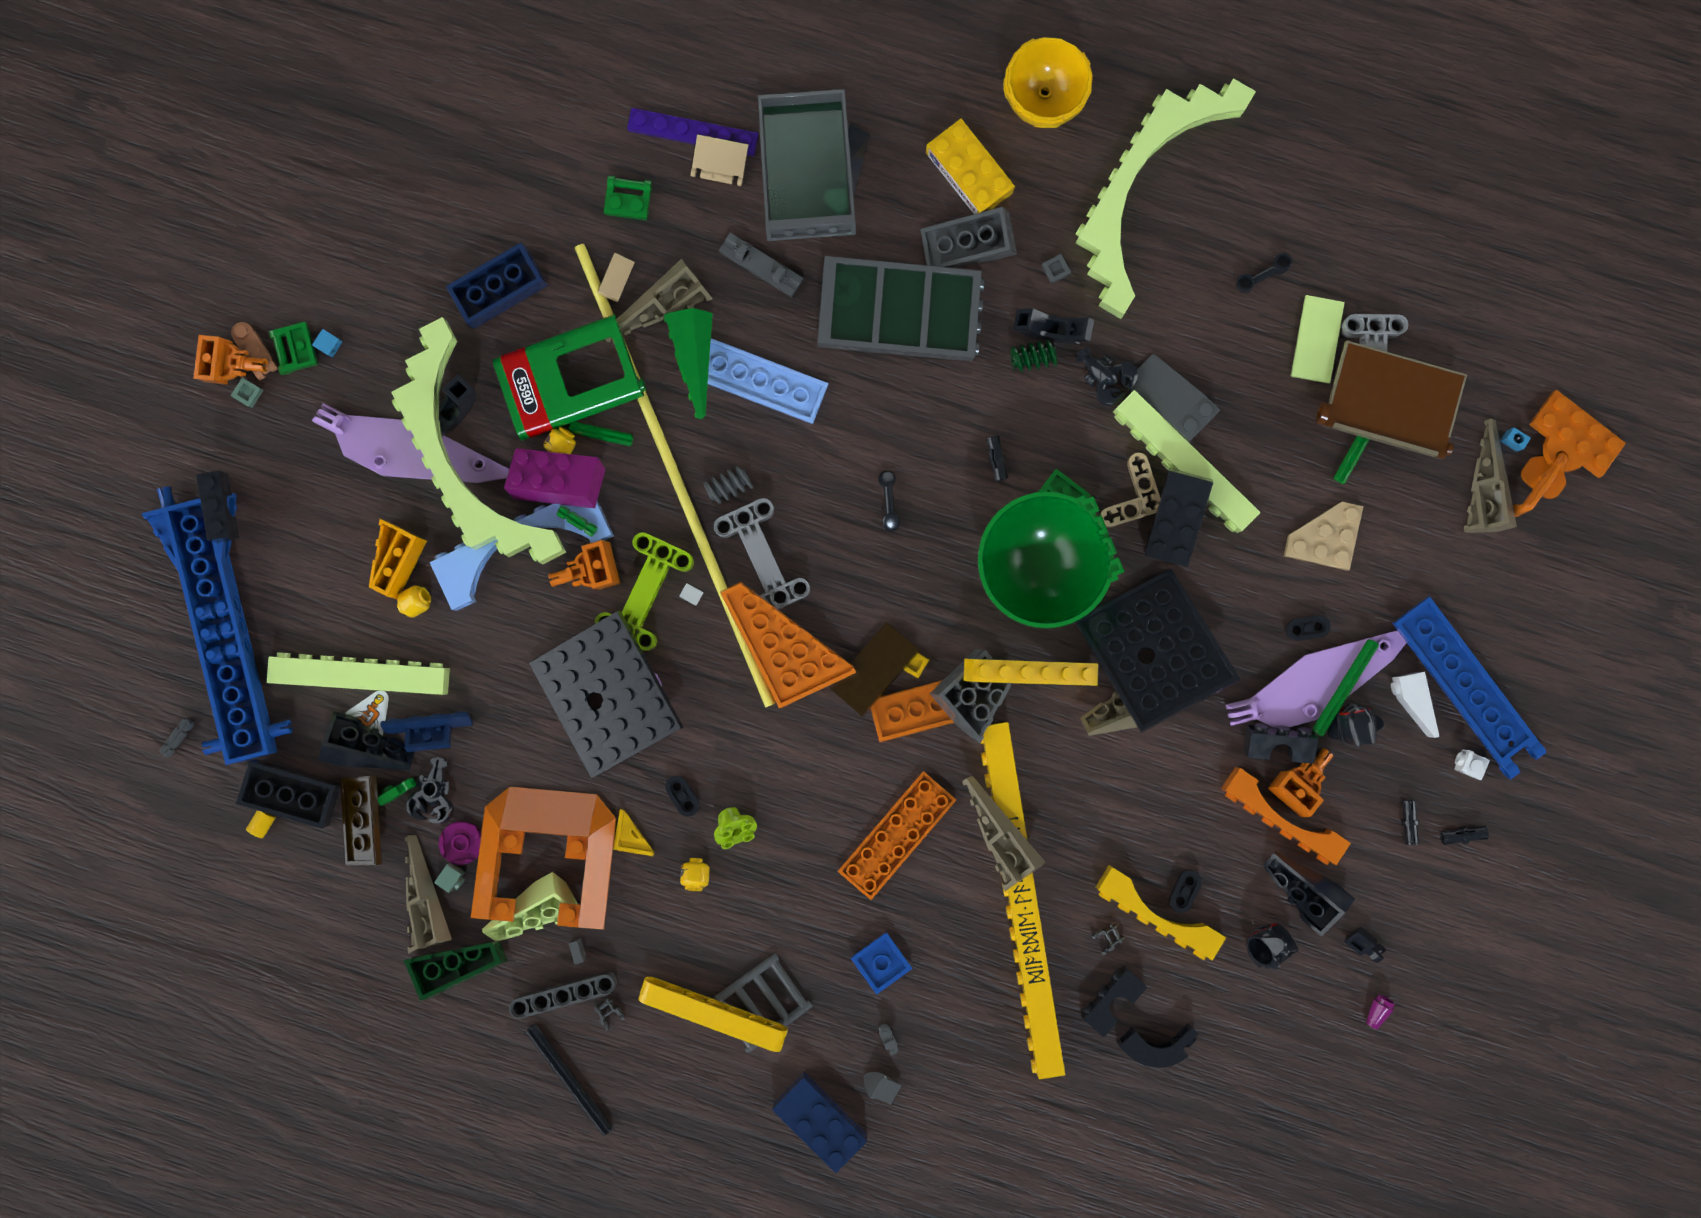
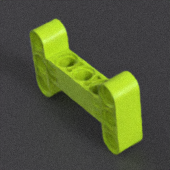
[595,532,694,651]

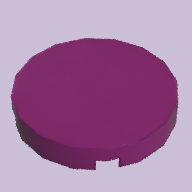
[438,821,482,865]

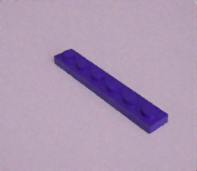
[627,108,759,157]

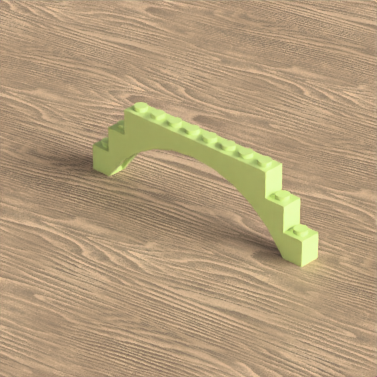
[1075,78,1256,319]
[391,317,566,564]

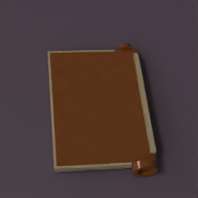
[1315,340,1467,460]

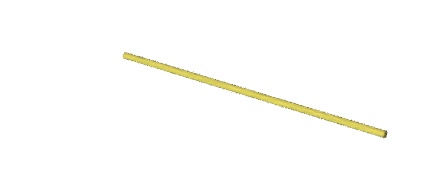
[575,244,775,708]

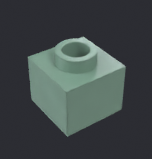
[434,863,466,893]

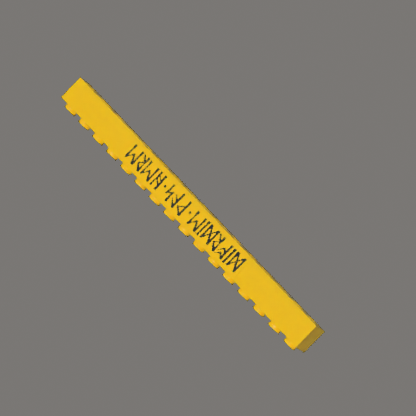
[981,722,1065,1079]

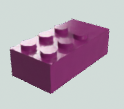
[504,448,606,509]

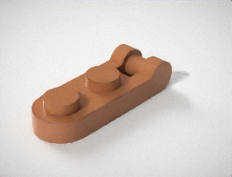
[231,322,278,380]

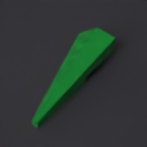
[663,308,713,419]

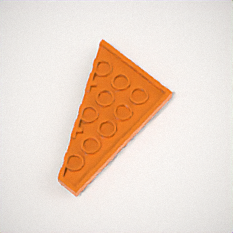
[720,582,856,709]

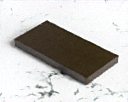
[830,622,920,717]
[340,775,382,865]

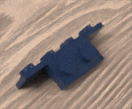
[380,711,473,752]

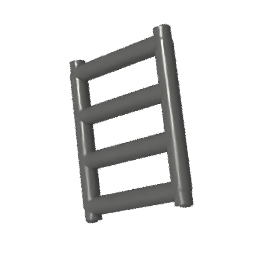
[712,953,813,1053]

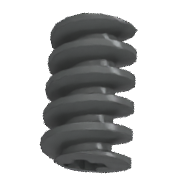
[704,465,753,505]

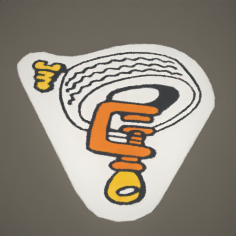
[345,691,389,735]

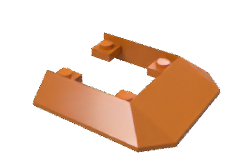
[471,787,617,930]

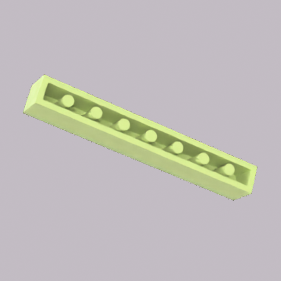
[1113,390,1261,533]
[267,653,450,695]

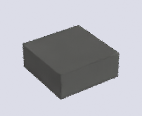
[1041,254,1071,284]
[569,937,587,965]

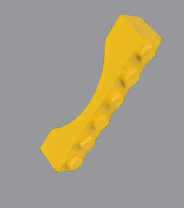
[964,659,1098,686]
[1095,865,1226,961]

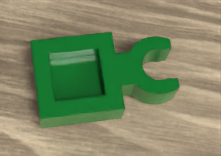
[378,778,417,806]

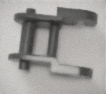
[1091,924,1125,955]
[594,997,625,1031]
[879,1024,898,1055]

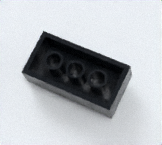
[1144,468,1213,567]
[236,760,341,829]

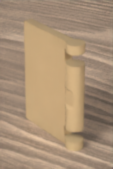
[691,134,749,186]

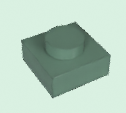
[231,377,263,408]

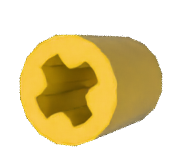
[246,810,276,838]

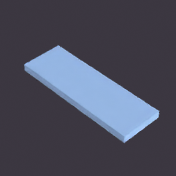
[708,338,828,424]

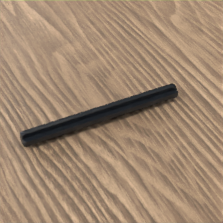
[525,1024,613,1136]

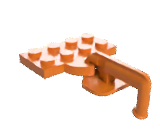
[1513,390,1626,517]

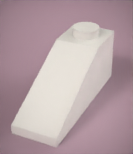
[1391,672,1439,738]

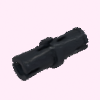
[986,436,1008,481]
[1401,800,1420,845]
[1440,825,1489,845]

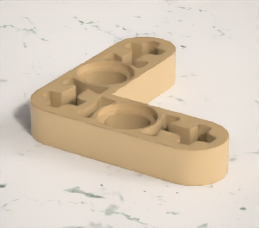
[1099,453,1160,527]

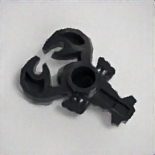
[1075,347,1138,406]
[406,757,454,824]

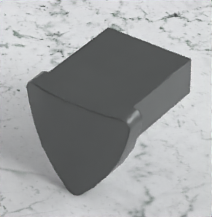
[864,1072,902,1105]

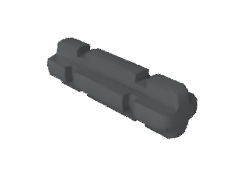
[159,718,194,757]

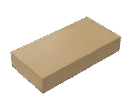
[597,253,635,302]

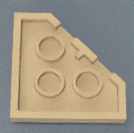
[1283,502,1363,571]

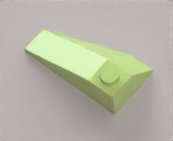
[482,872,578,941]

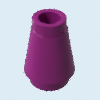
[1366,994,1395,1030]

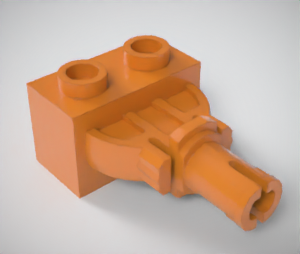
[194,335,268,385]
[548,540,621,590]
[1268,748,1334,817]

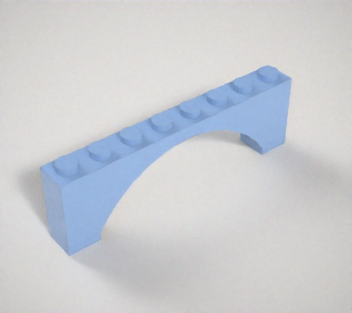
[430,500,614,611]

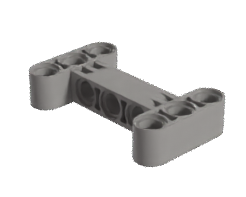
[1340,314,1409,352]
[714,498,810,610]

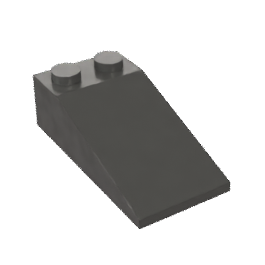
[921,207,1017,268]
[1124,353,1220,442]

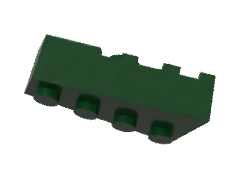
[403,941,508,1001]

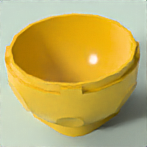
[1003,37,1093,128]

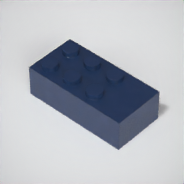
[446,243,549,329]
[772,1072,867,1174]

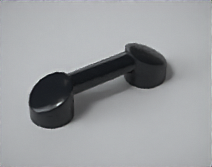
[1236,253,1292,294]
[878,471,900,532]

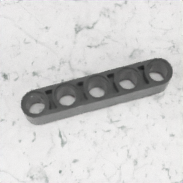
[509,971,618,1019]

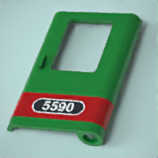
[493,314,647,440]

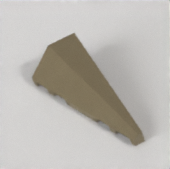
[605,259,713,342]
[1464,418,1517,533]
[963,776,1046,891]
[405,835,452,953]

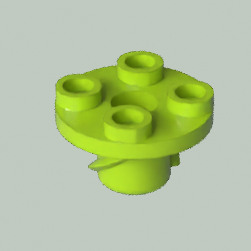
[714,807,757,849]

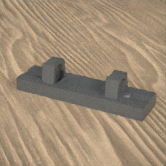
[719,233,804,298]

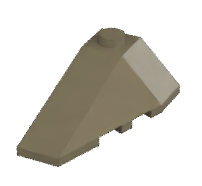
[1080,691,1137,736]

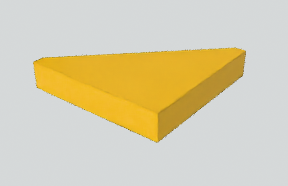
[613,809,654,856]

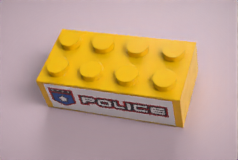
[926,119,1015,214]

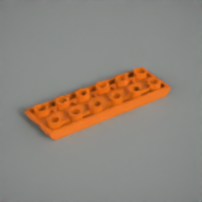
[838,771,956,900]

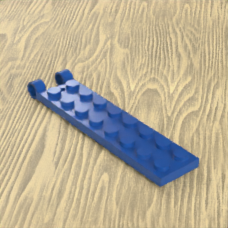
[1392,597,1546,780]

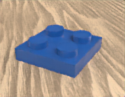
[851,931,912,995]

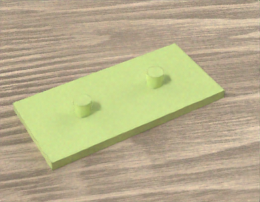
[1291,295,1345,384]

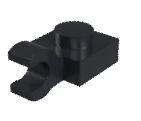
[1344,926,1386,963]

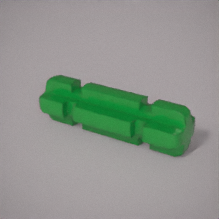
[556,505,598,537]

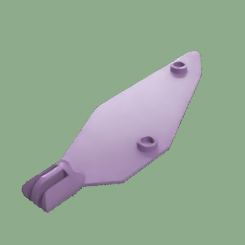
[312,403,509,483]
[1226,630,1406,728]

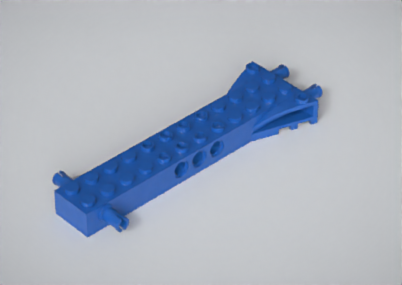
[141,486,293,765]

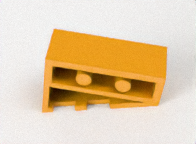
[369,519,427,599]

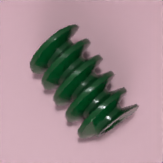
[1010,340,1057,373]

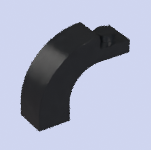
[1013,308,1095,344]
[439,374,476,437]
[1116,1023,1199,1068]

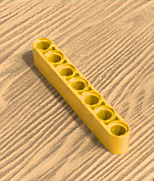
[638,977,788,1052]

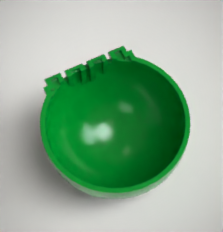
[978,492,1125,628]

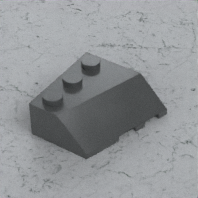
[929,649,1012,744]

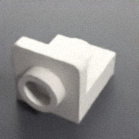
[1454,749,1490,780]

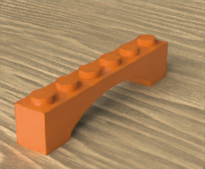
[1221,767,1351,865]

